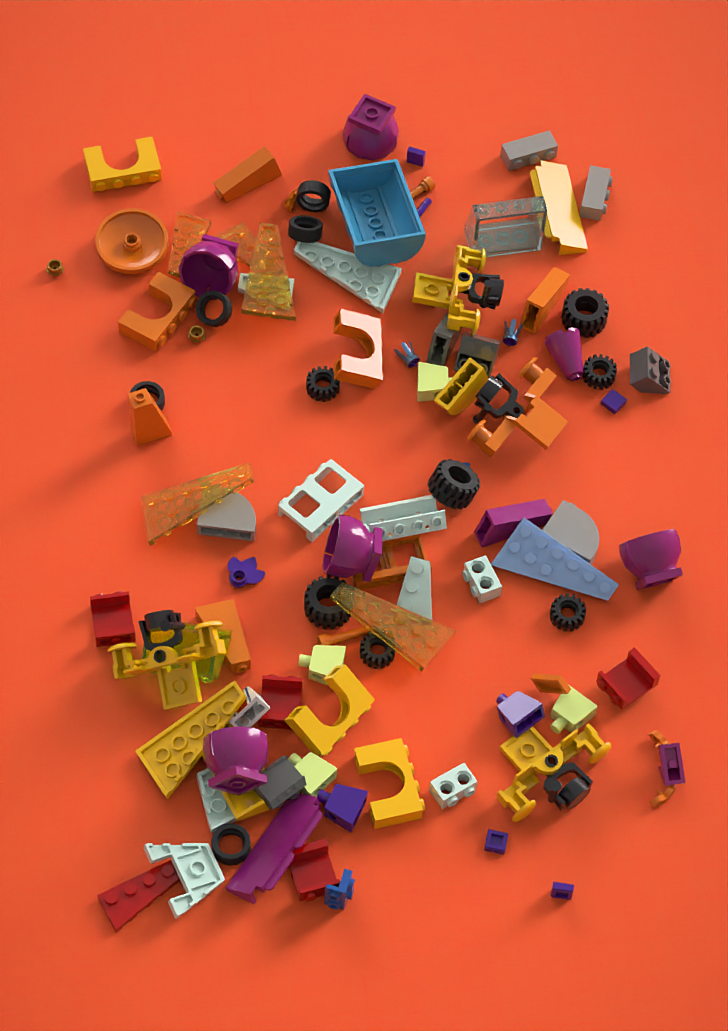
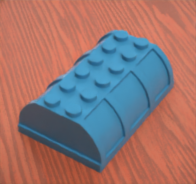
[328,159,426,267]

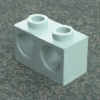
[462,555,502,603]
[429,763,478,809]

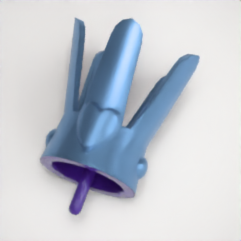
[503,319,523,346]
[394,341,420,368]

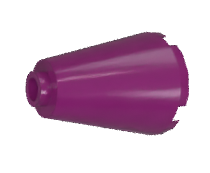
[544,328,584,381]

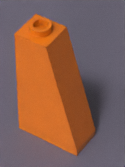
[213,146,282,203]
[519,267,570,335]
[128,388,172,446]
[195,599,251,673]

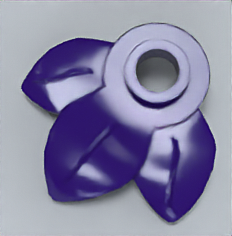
[228,557,265,588]

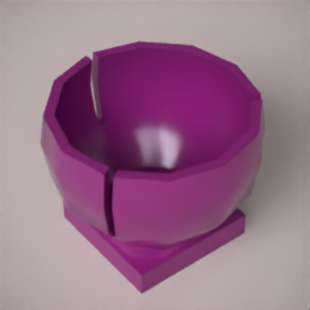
[342,94,399,161]
[179,234,239,300]
[322,515,382,582]
[619,529,683,590]
[203,726,268,796]

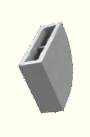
[197,485,256,541]
[543,500,599,565]

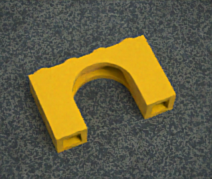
[83,137,162,192]
[284,664,375,755]
[354,738,425,829]

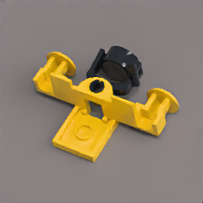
[412,245,504,336]
[108,610,226,710]
[496,723,611,822]

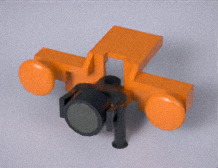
[467,357,568,457]

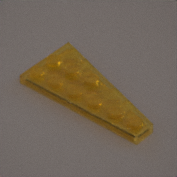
[241,223,296,321]

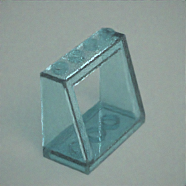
[464,196,548,257]

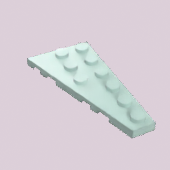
[294,242,402,313]

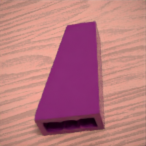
[474,499,553,547]

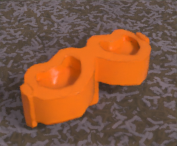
[284,188,298,212]
[648,730,670,749]
[648,785,676,808]

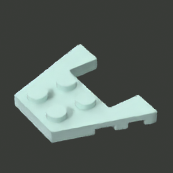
[143,843,225,919]

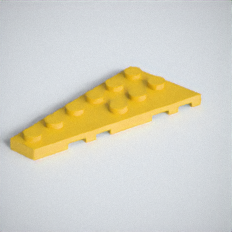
[135,680,247,799]

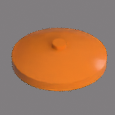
[95,208,168,274]

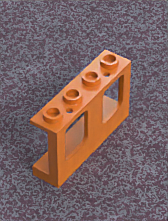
[352,533,432,592]

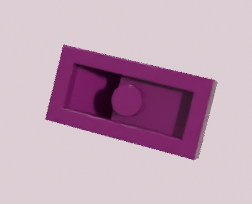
[658,743,685,786]

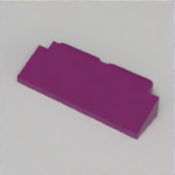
[226,793,322,904]

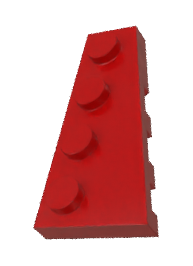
[97,860,180,933]

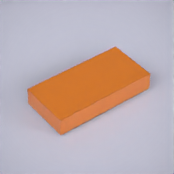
[531,673,571,694]

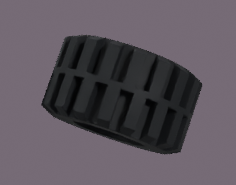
[561,288,609,338]
[427,459,480,509]
[304,575,354,630]

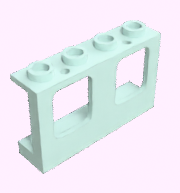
[278,459,364,542]
[360,495,447,541]

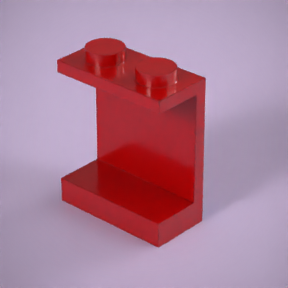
[90,591,136,647]
[596,647,661,710]
[258,674,302,730]
[289,838,340,902]

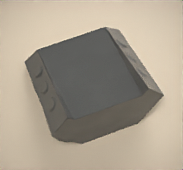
[253,756,307,810]

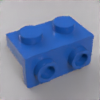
[324,869,355,910]

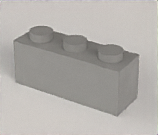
[500,130,558,171]
[580,165,613,221]

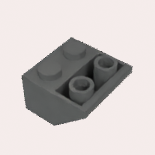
[454,332,501,379]
[630,346,671,394]

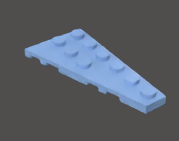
[491,518,619,601]

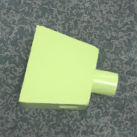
[417,362,452,402]
[298,645,346,685]
[550,685,598,734]
[288,752,337,797]

